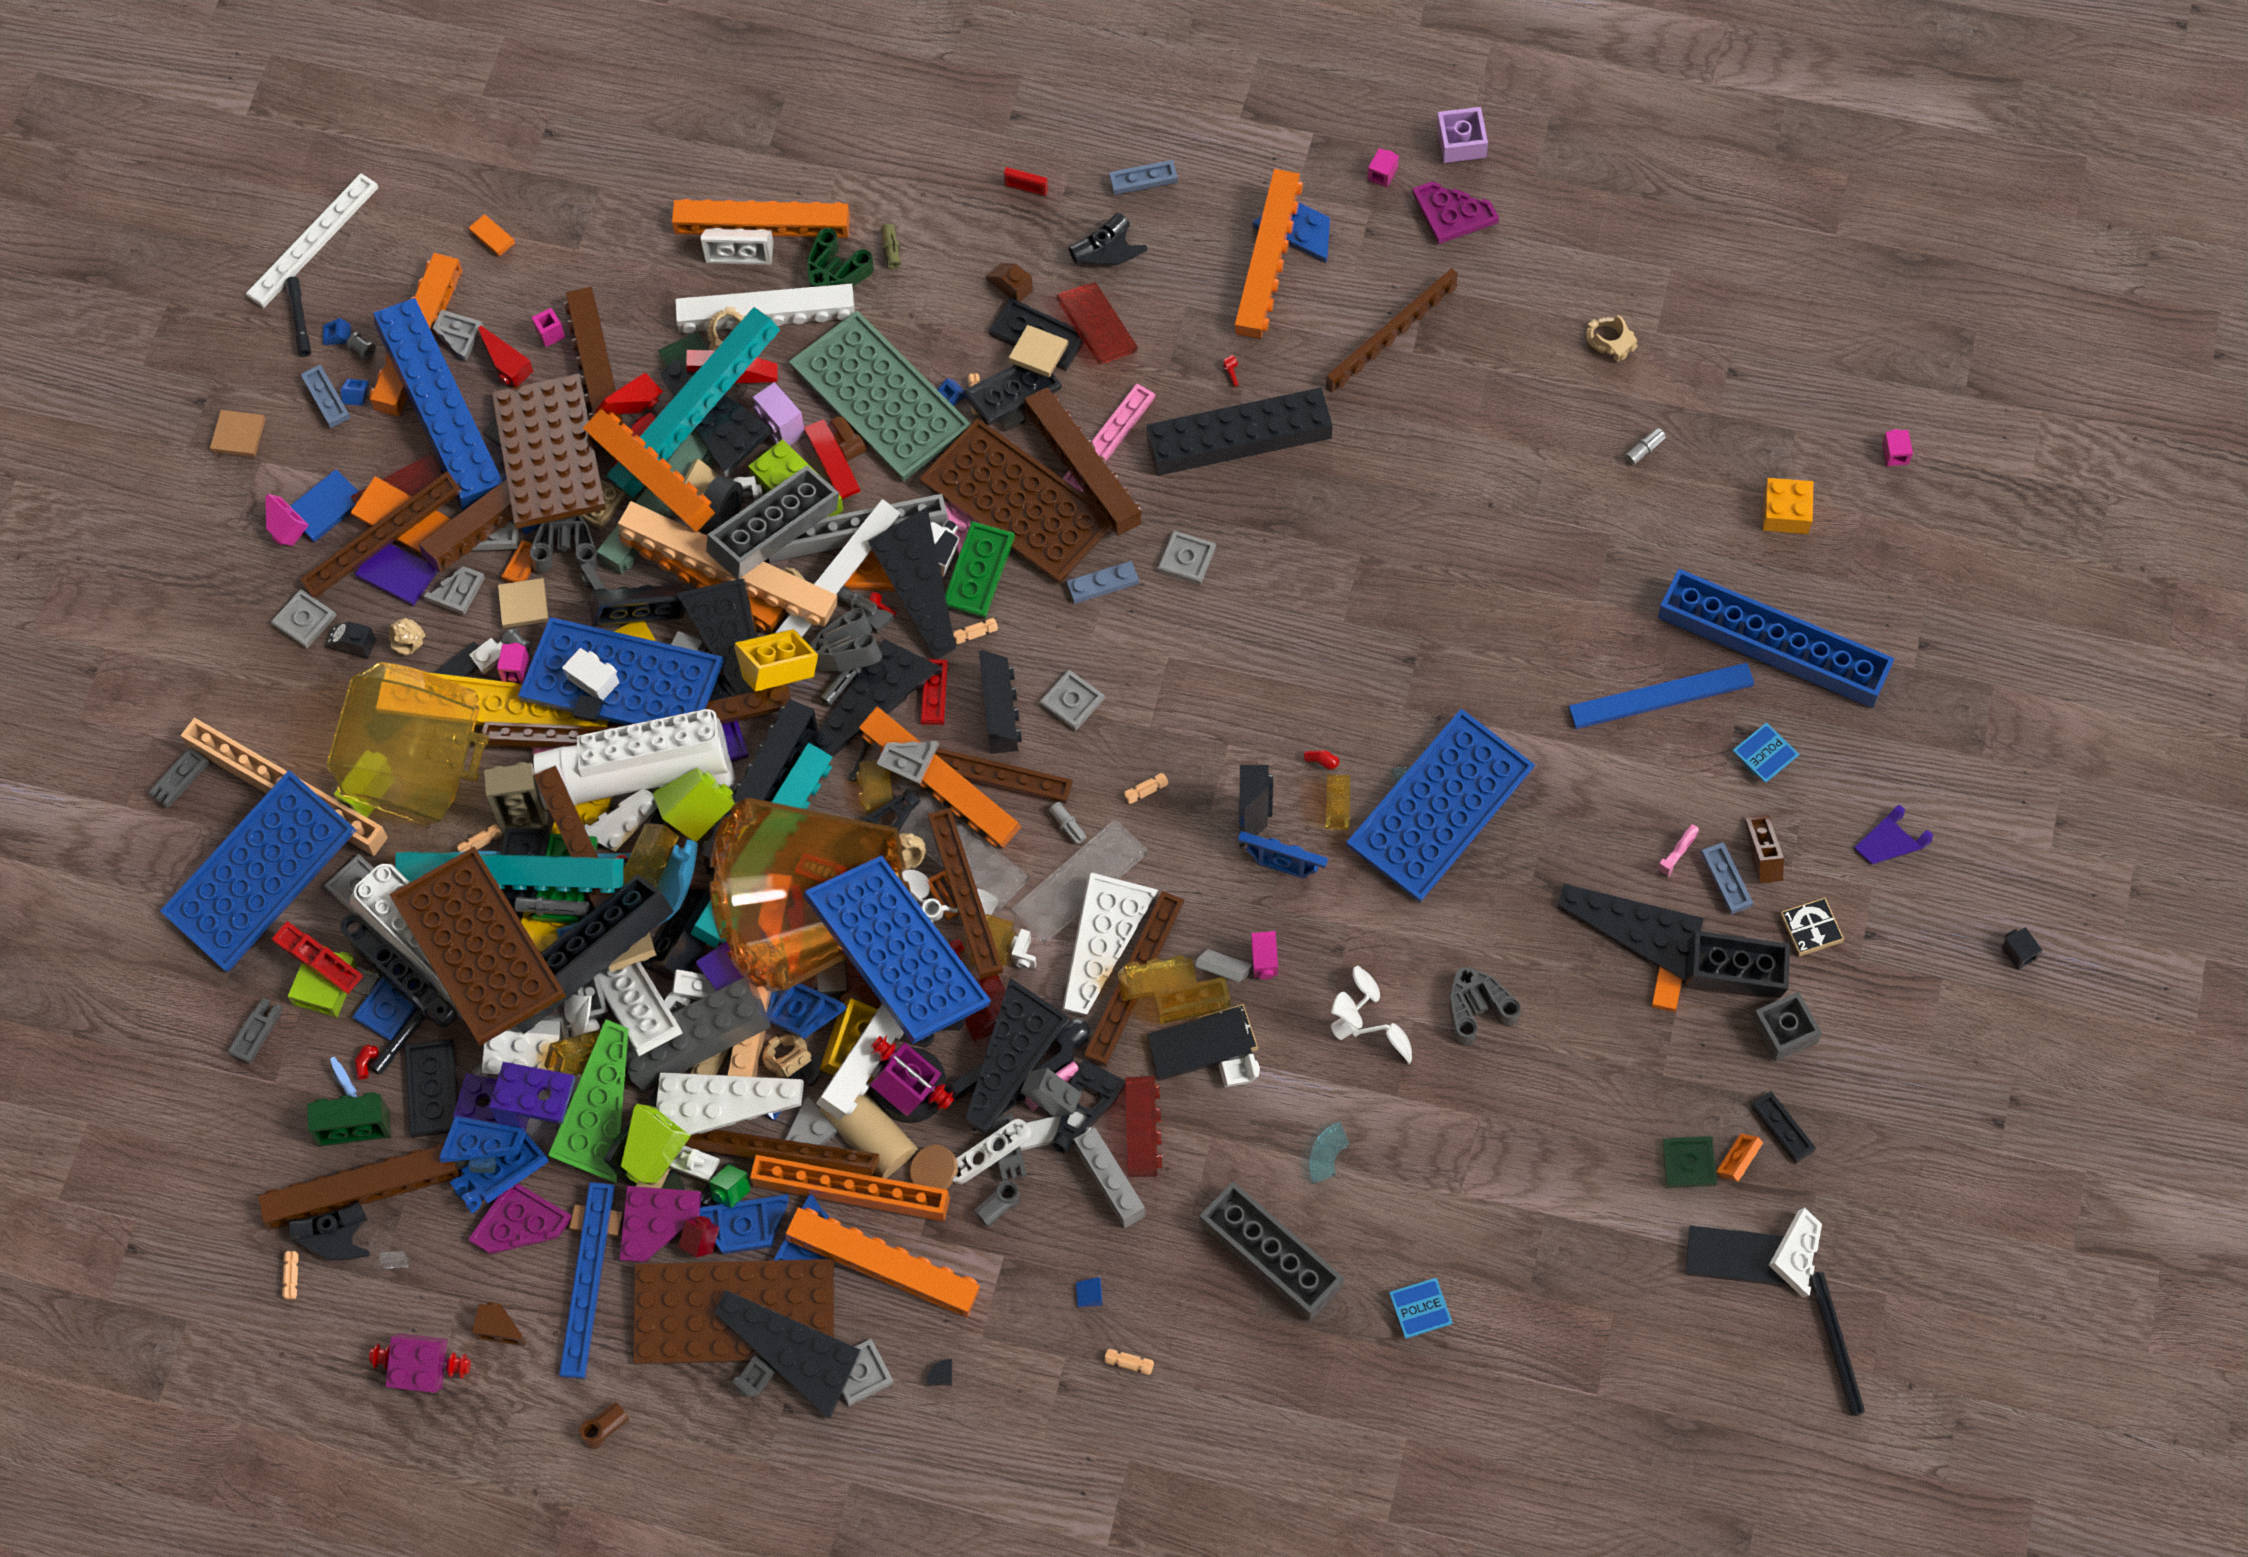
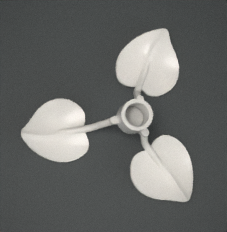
[893,869,998,923]
[1331,966,1412,1064]
[556,994,600,1097]

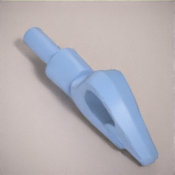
[330,1057,357,1097]

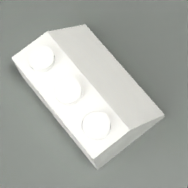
[701,228,774,265]

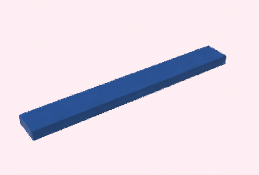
[1569,663,1754,729]
[559,1182,615,1379]

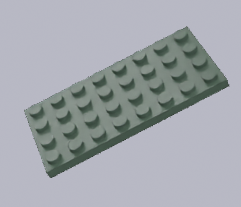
[789,311,971,482]

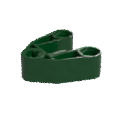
[807,228,874,287]

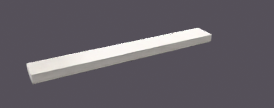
[246,173,378,308]
[776,499,901,637]

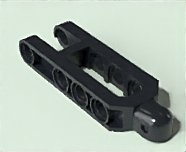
[340,914,458,1028]
[946,1018,1090,1131]

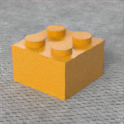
[1763,478,1814,534]

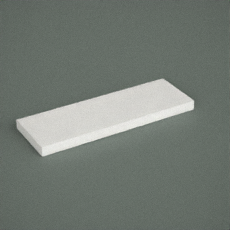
[598,962,682,1056]

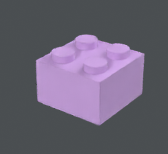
[1436,107,1488,163]
[753,382,806,446]

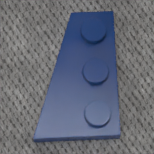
[439,1116,526,1163]

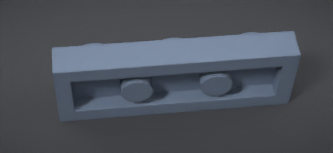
[1109,160,1178,195]
[301,364,351,428]
[1067,561,1139,604]
[1701,842,1753,915]

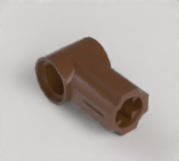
[827,416,867,462]
[580,1402,629,1449]

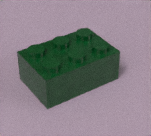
[307,1092,391,1147]

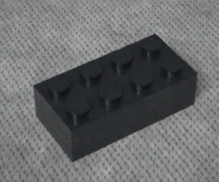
[1686,930,1790,998]

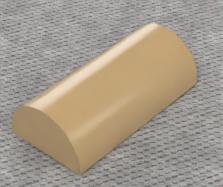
[820,1092,919,1179]

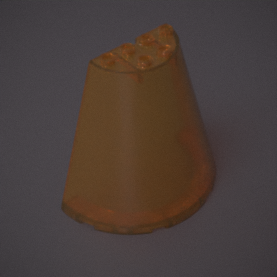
[710,798,910,992]

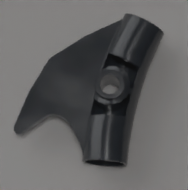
[1068,213,1147,265]
[290,1201,370,1260]

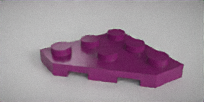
[1412,181,1499,244]
[468,1183,572,1255]
[620,1186,702,1262]

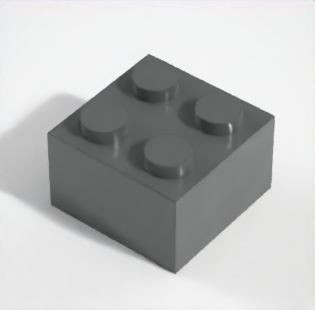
[1752,991,1822,1062]

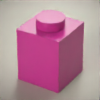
[1367,148,1399,187]
[531,308,565,347]
[1882,429,1913,466]

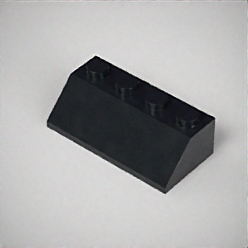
[588,583,686,626]
[979,650,1022,754]
[1239,765,1273,847]
[640,885,717,981]

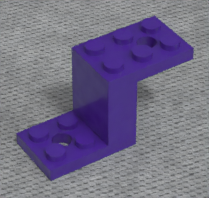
[453,1062,575,1132]

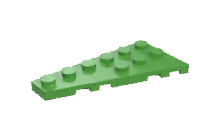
[548,1019,628,1183]

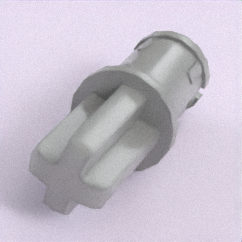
[1625,428,1666,465]
[1049,802,1086,844]

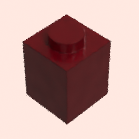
[678,1216,719,1257]

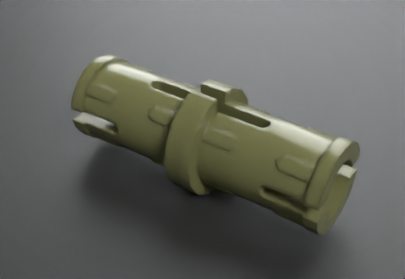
[881,224,901,269]

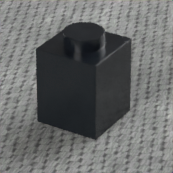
[2002,927,2042,970]

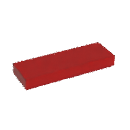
[921,659,948,725]

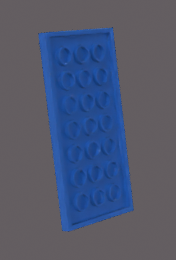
[518,617,724,725]
[1346,709,1535,903]
[160,770,357,972]
[803,856,991,1044]

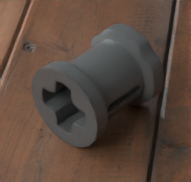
[346,332,376,360]
[501,628,532,653]

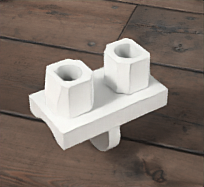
[669,1146,720,1182]

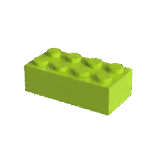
[748,439,844,517]

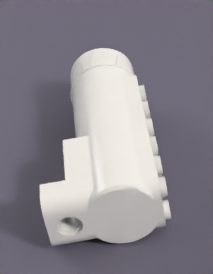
[534,709,736,810]
[349,864,465,1022]

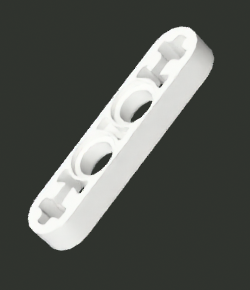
[952,1119,1031,1184]

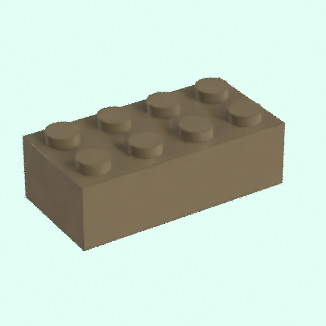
[484,762,549,834]

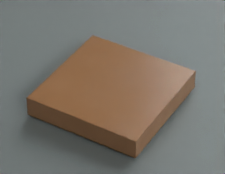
[210,410,266,457]

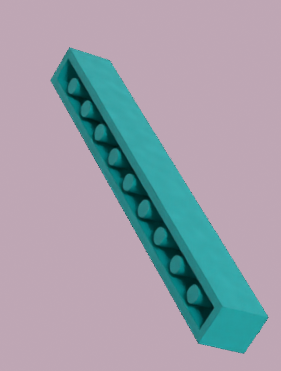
[606,307,780,499]
[691,743,832,949]
[395,851,624,893]

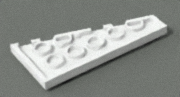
[1062,873,1158,1016]
[656,1073,804,1135]

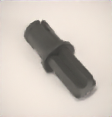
[836,586,878,616]

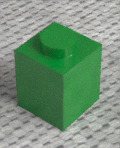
[709,1164,751,1208]

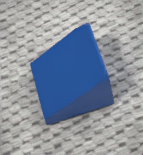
[323,318,351,345]
[937,378,965,406]
[341,379,369,406]
[1076,1277,1103,1307]

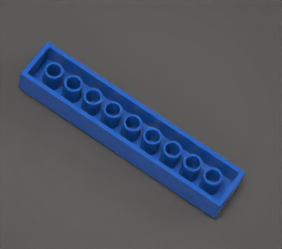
[373,298,503,510]
[1658,569,1895,708]

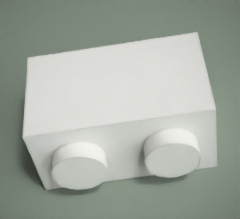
[562,648,620,700]

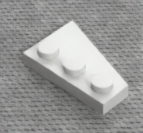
[584,789,658,852]
[1769,1208,1822,1298]

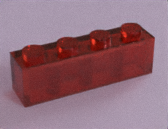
[1125,1076,1162,1177]

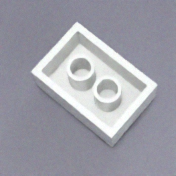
[482,1020,560,1074]

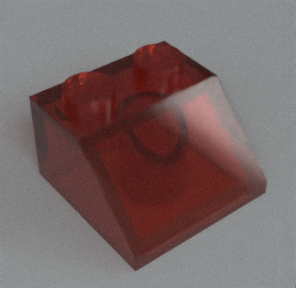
[965,975,1006,1042]

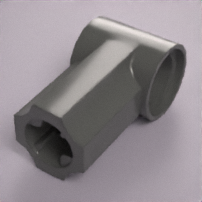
[974,1180,1021,1228]

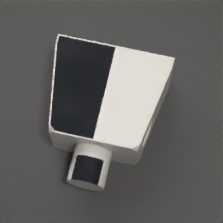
[931,520,959,577]

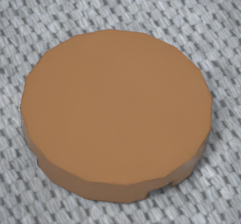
[910,1144,958,1190]

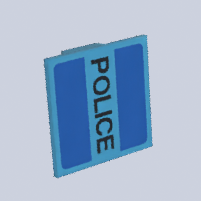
[1733,722,1800,783]
[1389,1278,1453,1339]

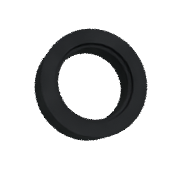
[698,476,743,536]
[873,1047,947,1123]

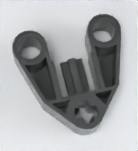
[530,515,597,573]
[809,608,882,672]
[1449,967,1521,1046]

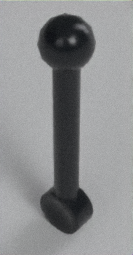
[849,740,871,782]

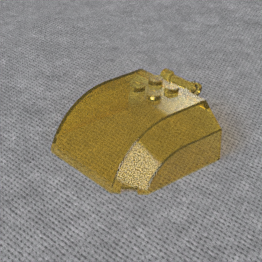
[326,662,490,825]

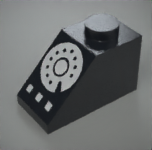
[325,621,376,659]

